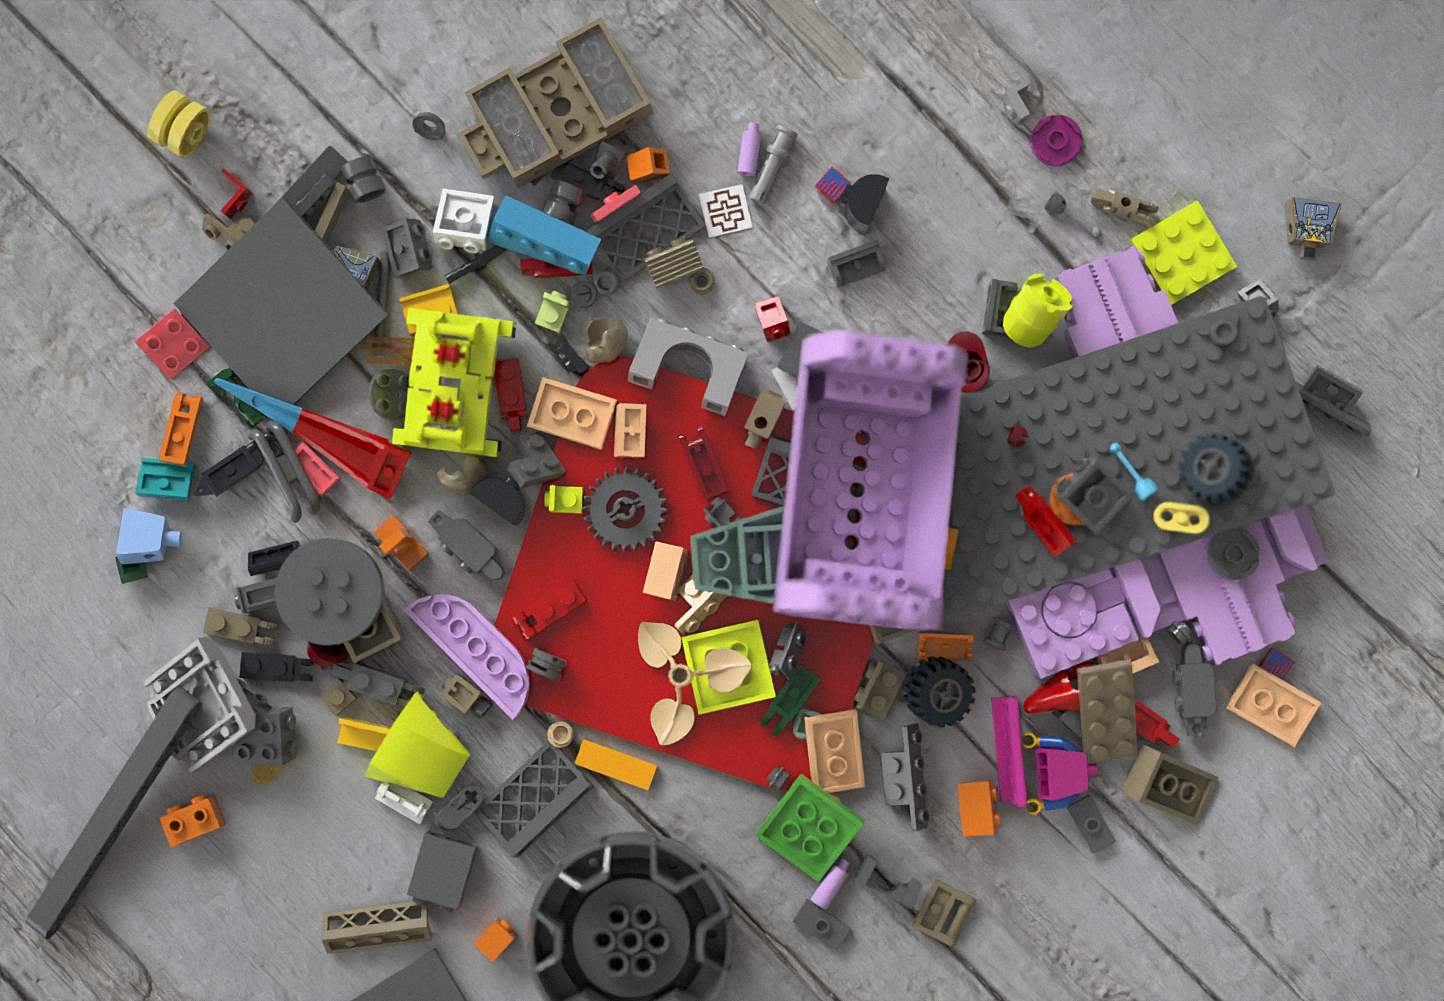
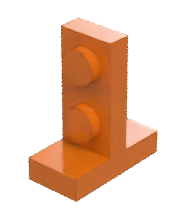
[374,515,429,571]

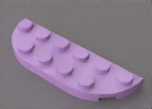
[404,594,530,720]

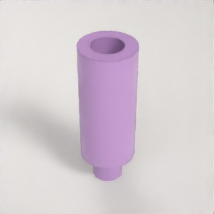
[737,123,762,176]
[811,858,851,910]

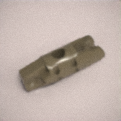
[1090,189,1159,227]

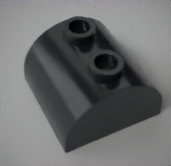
[840,174,890,235]
[469,475,526,526]

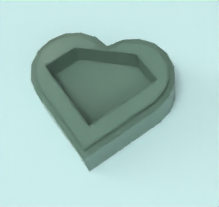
[792,707,821,739]

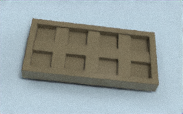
[1077,660,1137,764]

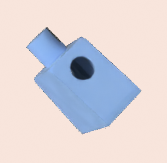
[116,508,182,564]

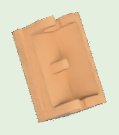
[614,403,646,458]
[643,542,689,601]
[1096,637,1159,673]

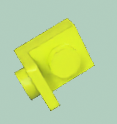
[545,485,583,514]

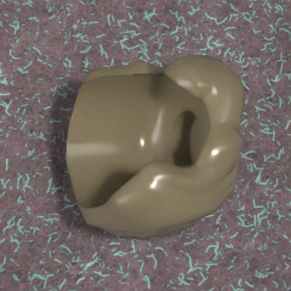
[586,317,628,364]
[437,454,487,496]

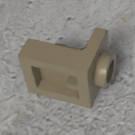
[441,674,482,714]

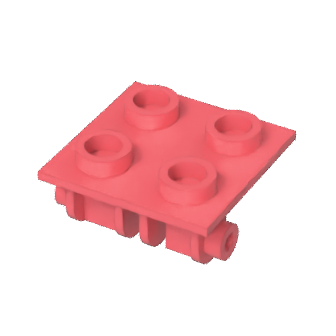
[135,308,210,380]

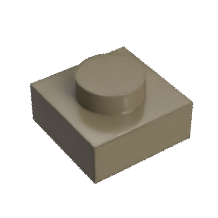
[319,678,357,716]

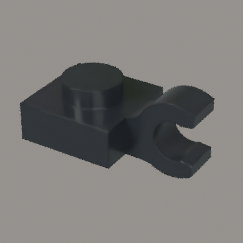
[548,334,589,377]

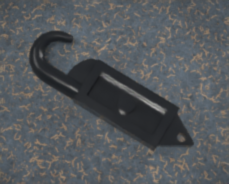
[194,432,285,497]

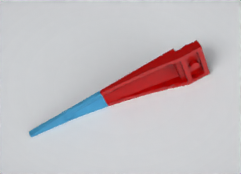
[214,378,411,499]

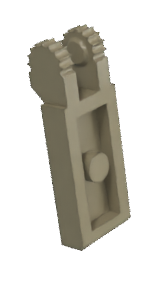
[203,607,280,646]

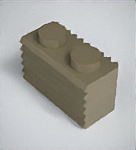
[643,236,704,289]

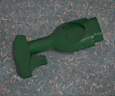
[205,368,267,427]

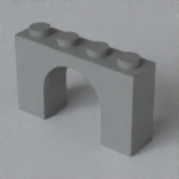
[628,318,748,416]

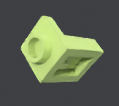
[535,291,571,334]

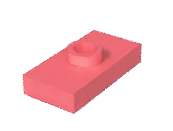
[590,185,640,224]
[295,442,341,497]

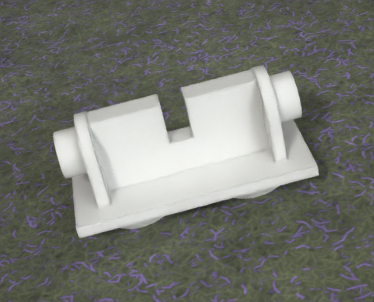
[375,782,433,824]

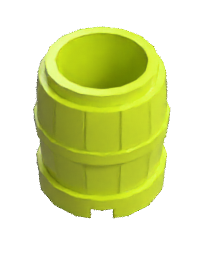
[1003,274,1073,348]

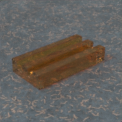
[366,337,415,365]

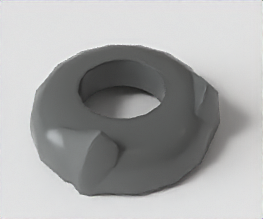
[412,112,445,140]

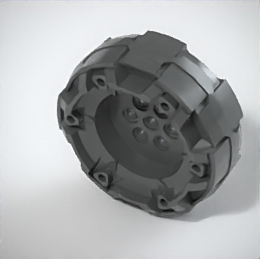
[526,831,736,1001]

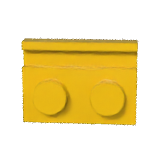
[399,284,458,335]

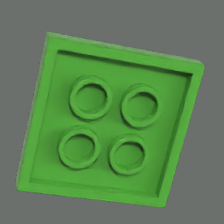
[755,774,865,882]

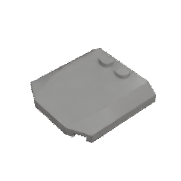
[144,637,256,773]

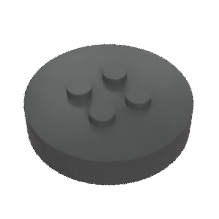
[275,538,385,645]

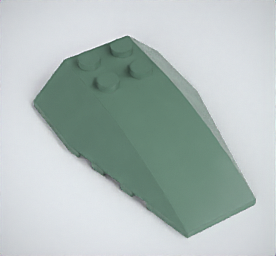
[690,506,845,604]

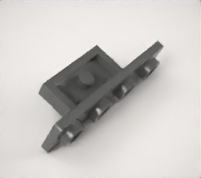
[274,146,348,219]
[1296,365,1371,436]
[881,723,929,831]

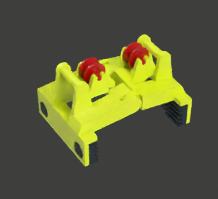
[392,308,517,457]

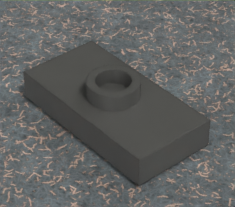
[1067,794,1116,854]
[792,899,851,951]

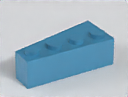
[487,195,601,275]

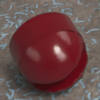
[1006,424,1029,447]

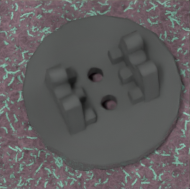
[368,368,413,421]

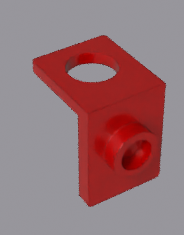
[221,168,252,219]

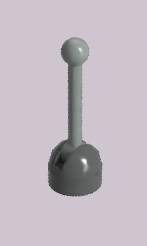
[1044,192,1102,237]

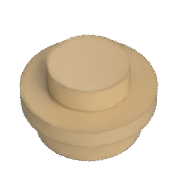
[547,721,573,748]

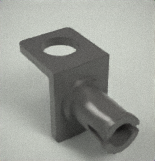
[590,133,634,180]

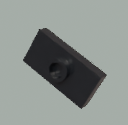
[248,541,301,576]

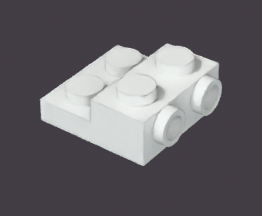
[433,189,494,253]

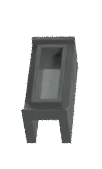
[234,578,277,613]

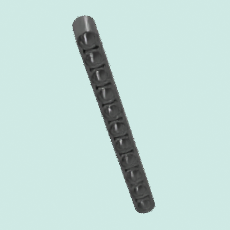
[25,687,202,939]

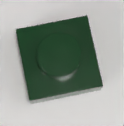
[115,557,148,584]

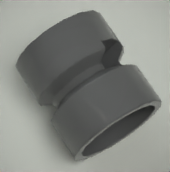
[341,156,386,203]
[542,180,586,226]

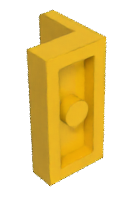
[337,717,391,751]

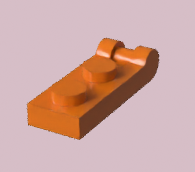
[158,392,204,466]

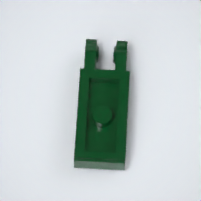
[759,663,821,737]

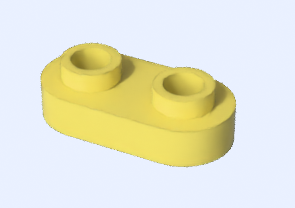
[1154,502,1209,534]

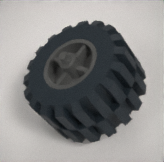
[1179,433,1254,504]
[903,656,976,727]

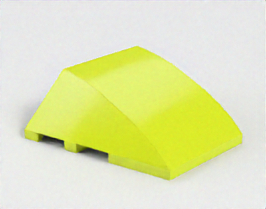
[364,691,471,798]

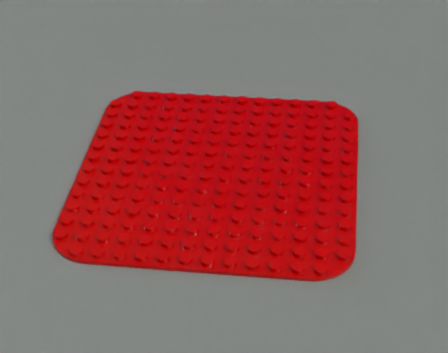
[494,357,874,791]

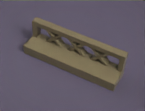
[321,901,432,954]

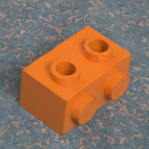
[957,780,1001,837]
[159,794,226,847]

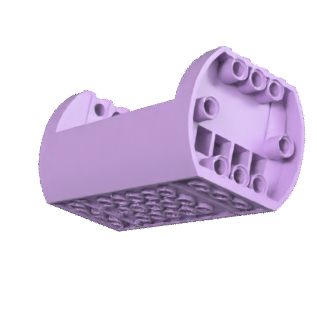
[774,331,967,629]

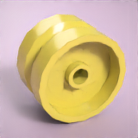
[147,90,211,158]

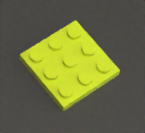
[1129,200,1237,305]
[681,620,776,714]

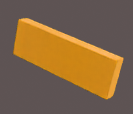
[575,739,657,790]

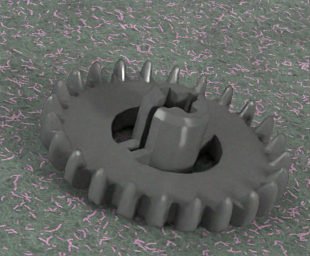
[583,466,669,552]

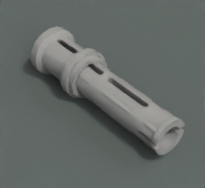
[749,125,798,204]

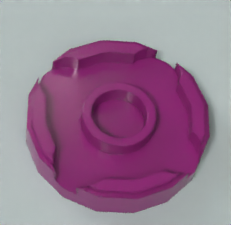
[1030,115,1082,167]

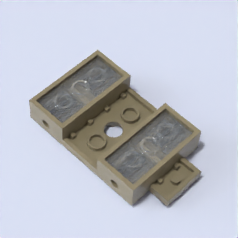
[458,17,654,188]

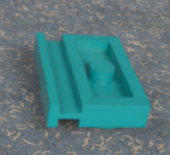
[135,458,196,501]

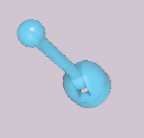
[1110,443,1159,502]

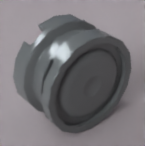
[526,648,568,682]

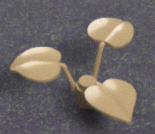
[638,622,752,745]

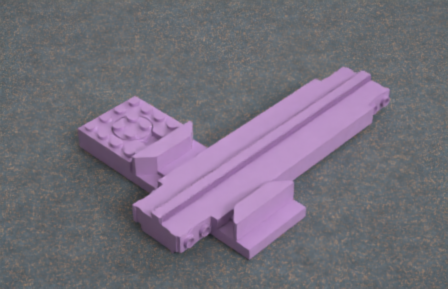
[1006,245,1329,679]

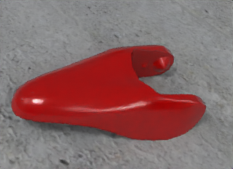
[1023,661,1093,714]

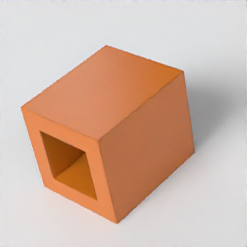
[626,147,670,182]
[473,917,517,962]

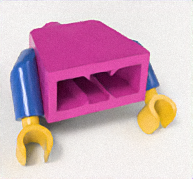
[1023,733,1098,815]

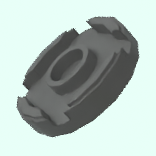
[1207,528,1260,581]

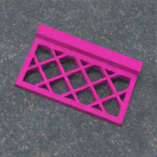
[990,695,1028,807]

